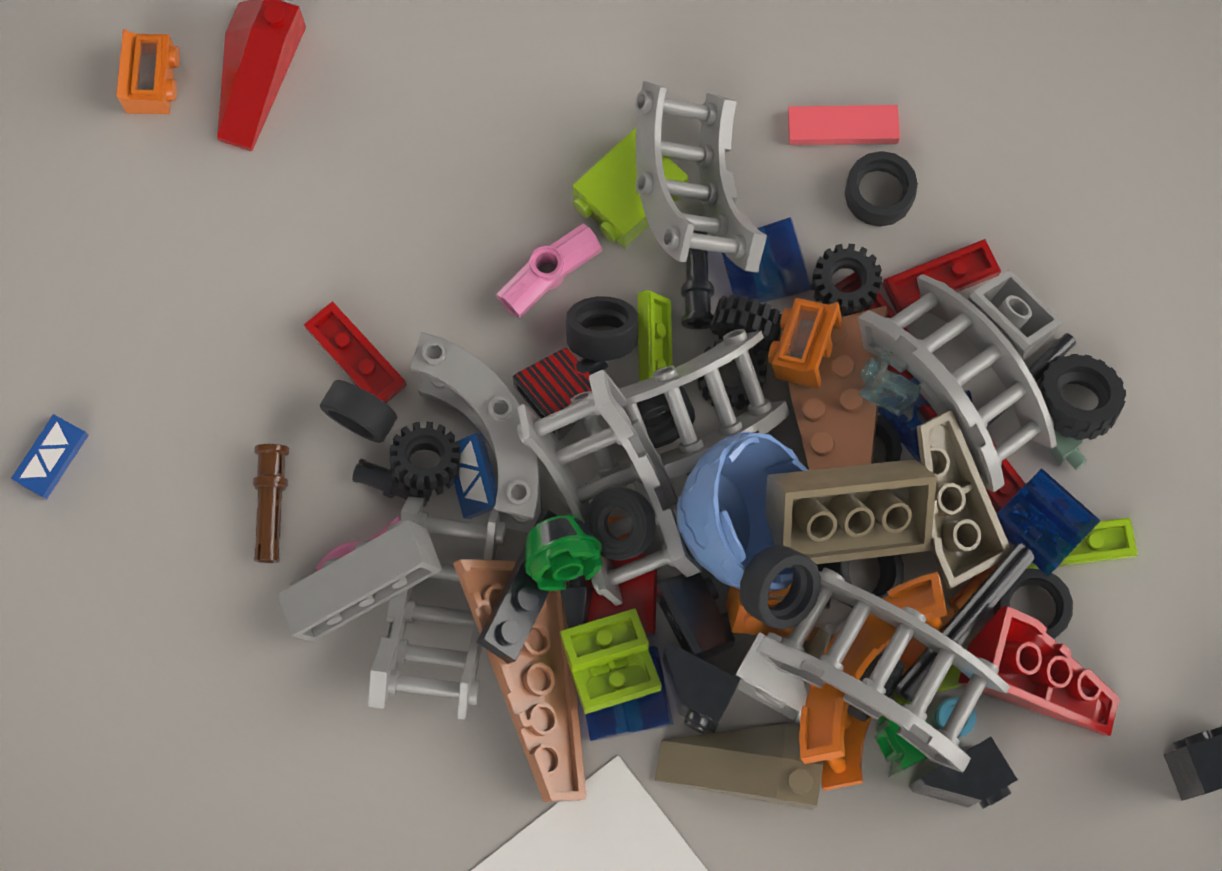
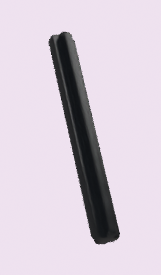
[894,543,1034,702]

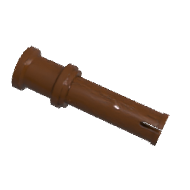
[253,444,290,563]

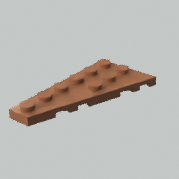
[778,306,888,470]
[453,559,586,802]

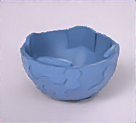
[677,432,808,591]

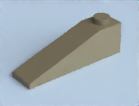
[917,410,1011,589]
[654,723,824,810]

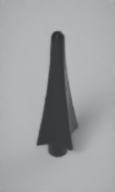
[561,574,593,629]

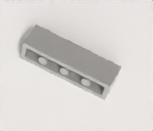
[278,520,442,642]

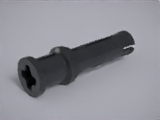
[681,215,715,330]

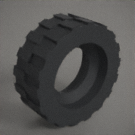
[1038,354,1126,440]

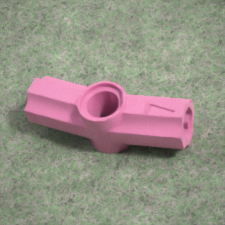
[496,223,602,319]

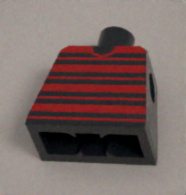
[512,348,608,441]

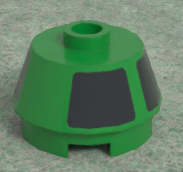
[525,515,603,591]

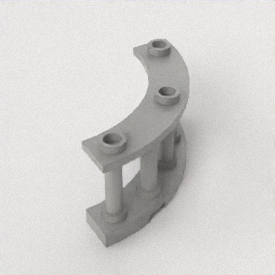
[635,81,767,272]
[857,274,1057,492]
[566,329,790,490]
[411,332,542,536]
[517,370,701,606]
[368,496,506,720]
[756,568,1010,773]

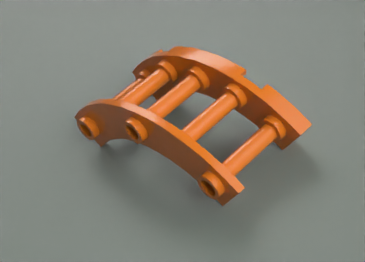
[799,572,962,791]

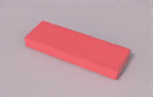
[787,105,900,145]

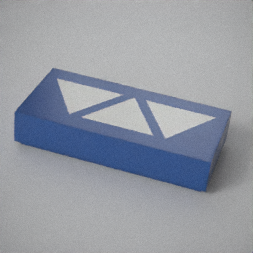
[11,414,89,500]
[454,433,498,519]

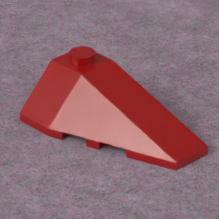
[217,0,306,151]
[958,606,1120,736]

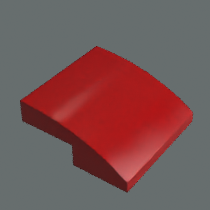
[584,554,657,635]

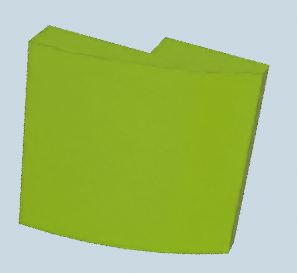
[560,608,661,714]

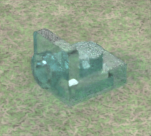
[859,349,921,416]

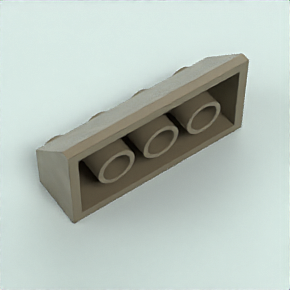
[765,459,937,568]

